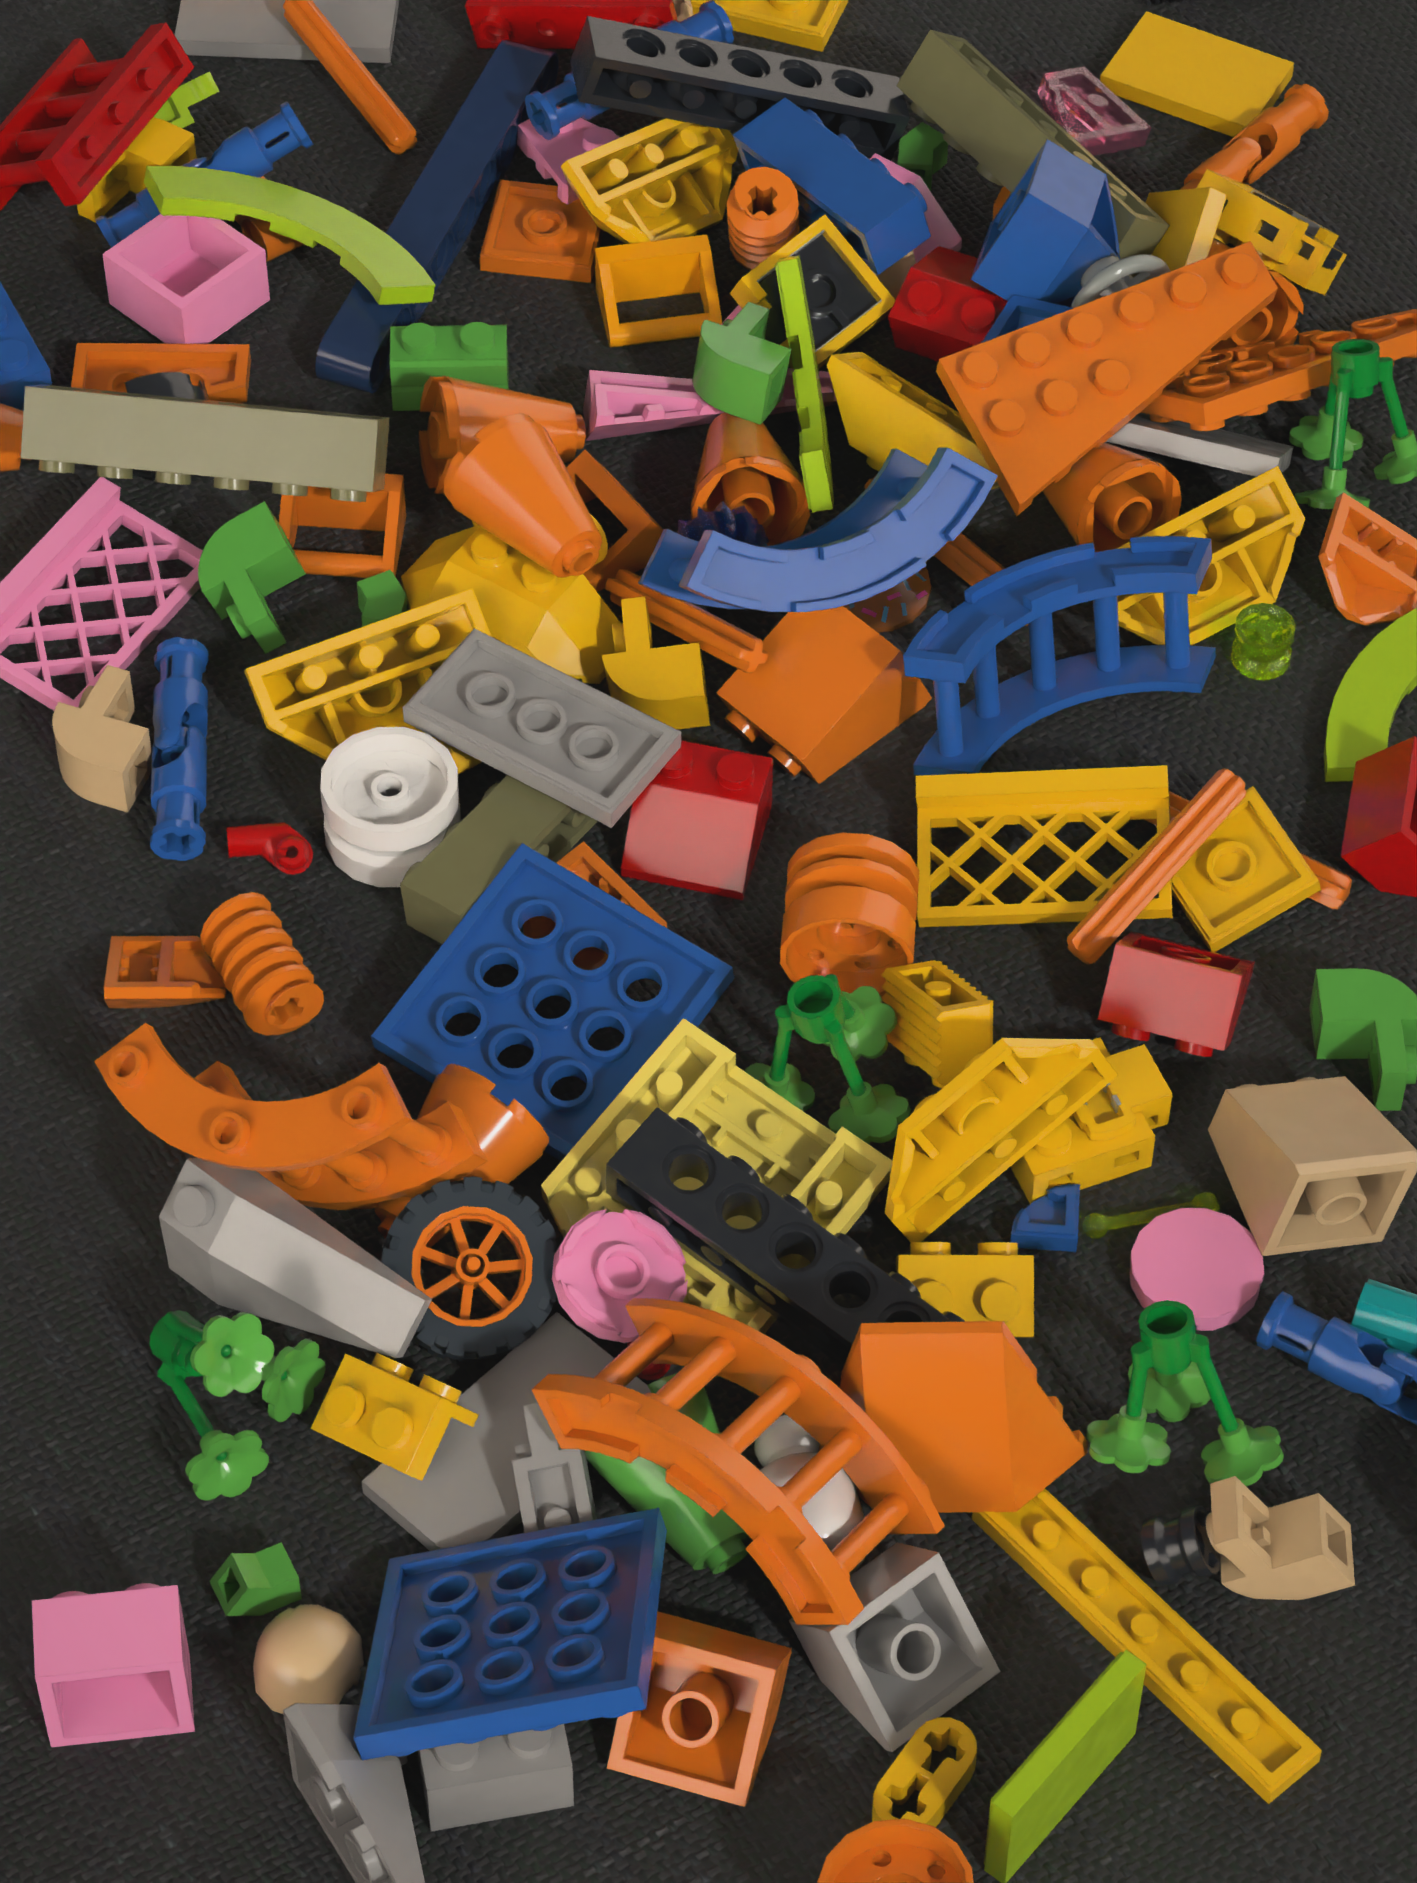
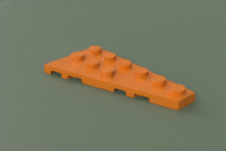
[936,241,1278,517]
[1140,309,1417,431]

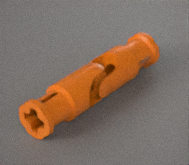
[1179,84,1329,190]

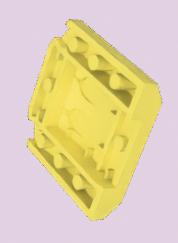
[541,1018,892,1334]

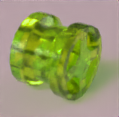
[1231,603,1296,680]

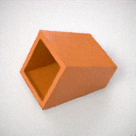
[716,606,932,784]

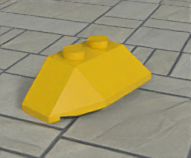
[561,118,738,244]
[827,352,1000,490]
[1116,466,1305,646]
[401,525,621,684]
[244,588,492,760]
[885,1038,1118,1243]

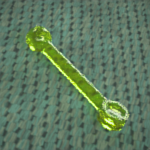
[1083,1192,1220,1239]

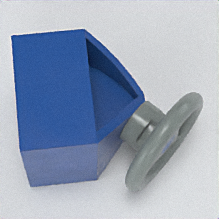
[971,139,1170,308]

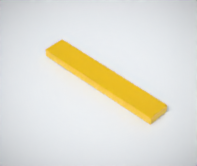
[972,1489,1322,1804]

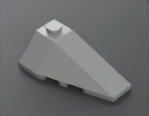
[159,1158,432,1358]
[283,1703,425,1883]

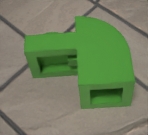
[692,302,791,425]
[198,501,306,654]
[1309,968,1417,1111]

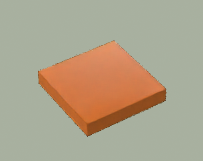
[480,180,604,283]

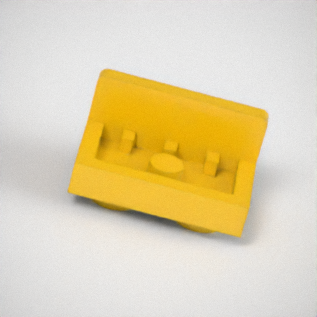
[896,1242,1034,1338]
[310,1353,479,1481]

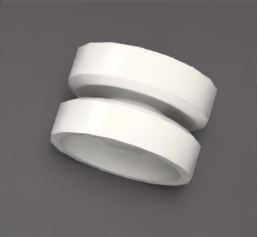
[320,727,461,887]

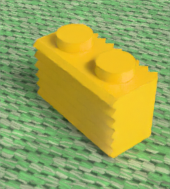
[881,960,993,1088]

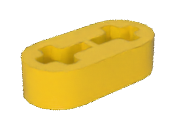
[872,1717,977,1827]

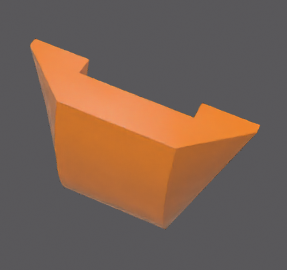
[819,1321,1088,1513]

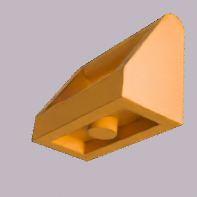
[595,234,722,348]

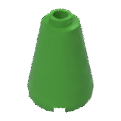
[585,1373,751,1574]

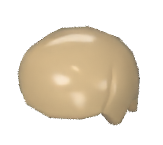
[253,1605,364,1715]

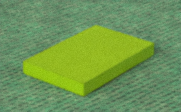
[984,1650,1147,1883]

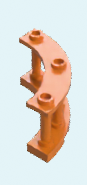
[94,1023,488,1210]
[531,1298,945,1625]

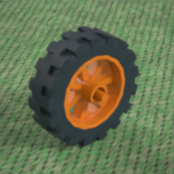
[380,1177,558,1363]

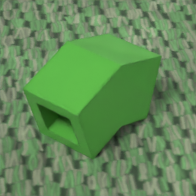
[898,122,948,191]
[357,570,408,627]
[210,1542,302,1616]

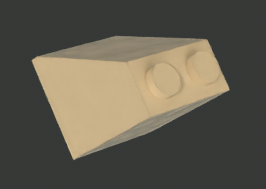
[1208,1076,1417,1256]

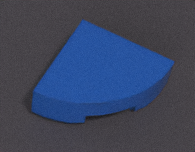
[1010,1184,1080,1252]

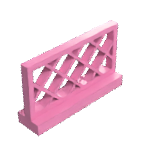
[0,477,203,711]

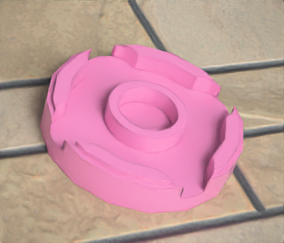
[1130,1208,1264,1331]
[552,1209,688,1343]

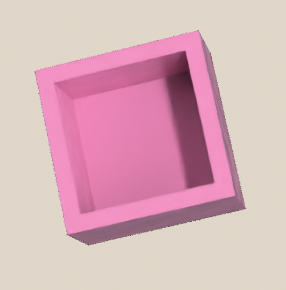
[102,214,270,344]
[32,1583,195,1748]

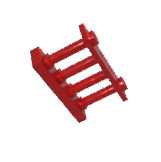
[465,0,678,49]
[0,22,194,211]

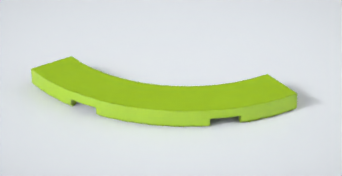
[144,166,435,305]
[775,255,834,513]
[1323,608,1417,782]

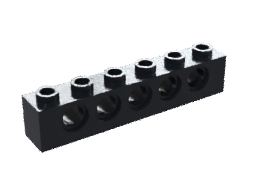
[570,16,910,161]
[606,1107,965,1367]

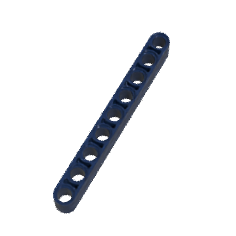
[315,39,559,394]

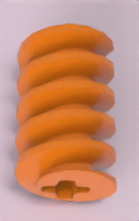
[726,167,799,270]
[200,892,324,1036]

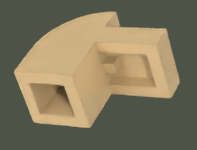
[52,665,152,813]
[1206,1476,1355,1600]

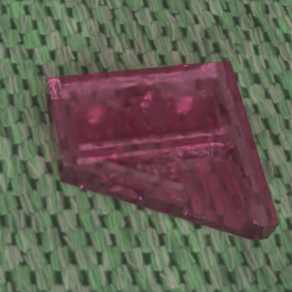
[1037,66,1152,156]

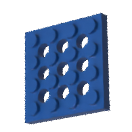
[371,843,734,1162]
[353,1508,667,1760]

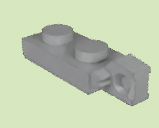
[511,1402,597,1576]

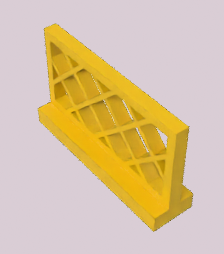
[916,765,1173,928]

